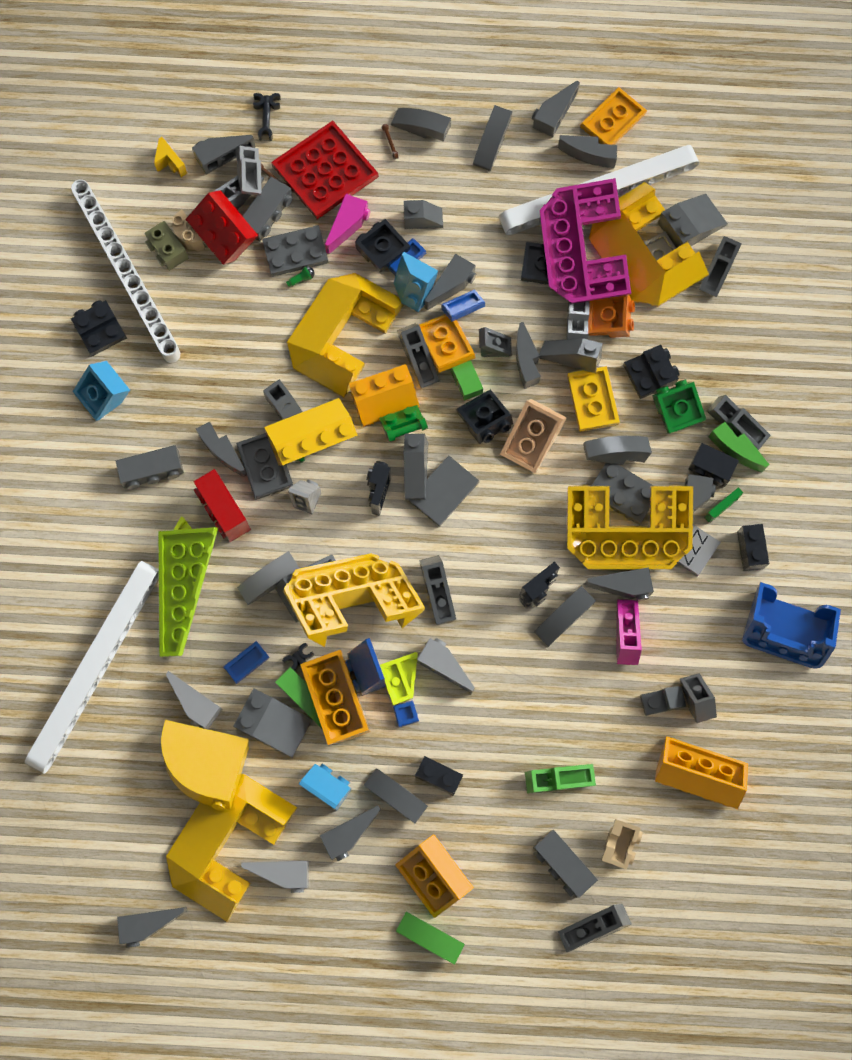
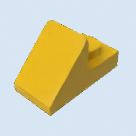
[154,137,188,178]

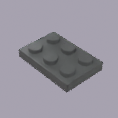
[262,225,329,277]
[592,463,654,525]

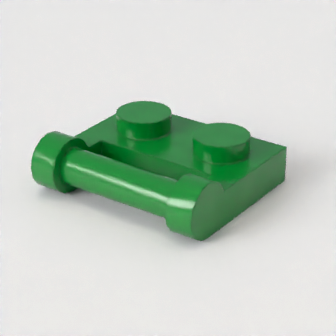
[379,405,428,442]

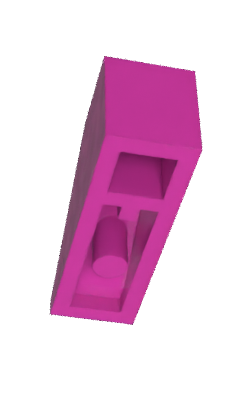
[325,194,370,254]
[616,599,642,665]

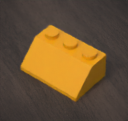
[349,364,420,427]
[395,834,474,918]

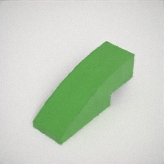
[450,360,483,401]
[708,422,770,473]
[275,667,322,729]
[524,764,596,794]
[396,911,465,965]

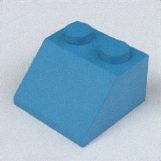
[393,252,438,312]
[72,361,130,421]
[299,763,352,811]

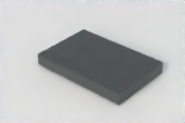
[236,433,293,500]
[409,455,480,527]

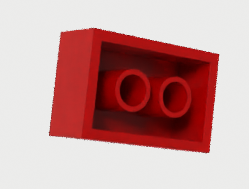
[185,190,258,265]
[193,469,251,542]

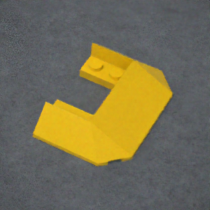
[589,182,709,307]
[287,273,404,398]
[567,485,693,569]
[283,553,425,647]
[166,774,298,922]

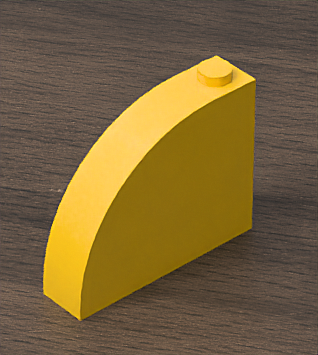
[161,720,249,810]

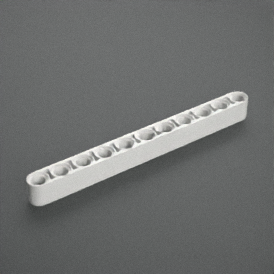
[498,145,699,235]
[71,179,181,363]
[25,561,159,774]

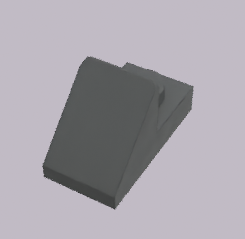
[479,327,512,357]
[640,686,687,716]

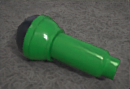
[286,266,315,287]

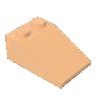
[500,399,567,473]

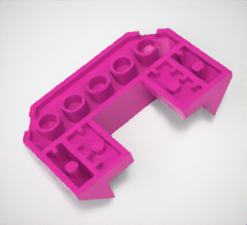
[540,178,631,304]

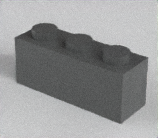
[243,177,293,242]
[115,445,184,489]
[533,829,598,898]

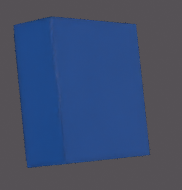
[393,700,419,727]

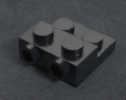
[355,219,410,273]
[70,300,127,356]
[623,345,680,399]
[457,389,513,444]
[366,461,391,516]
[519,561,560,609]

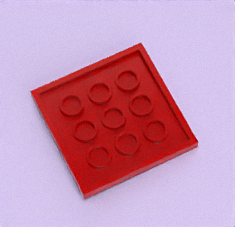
[271,120,379,220]

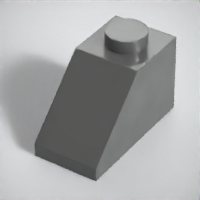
[404,200,443,229]
[684,474,715,512]
[680,673,717,723]

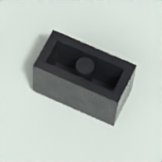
[688,443,739,487]
[737,524,770,571]
[415,756,463,796]

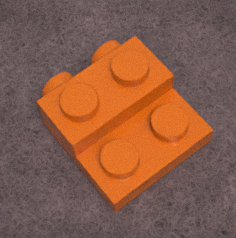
[588,295,635,338]

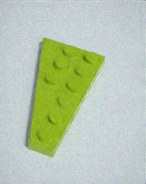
[158,527,218,657]

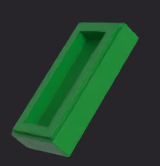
[704,487,743,523]

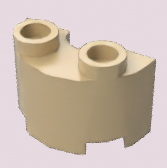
[172,209,205,252]
[602,819,643,870]

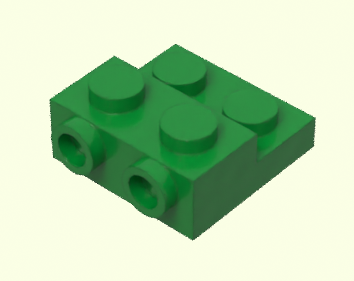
[652,379,707,434]

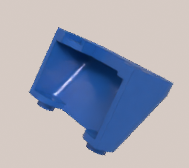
[742,582,841,669]

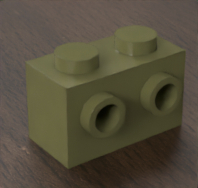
[145,221,189,271]

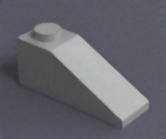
[288,480,321,514]
[417,638,475,694]
[166,671,223,729]
[241,861,309,893]

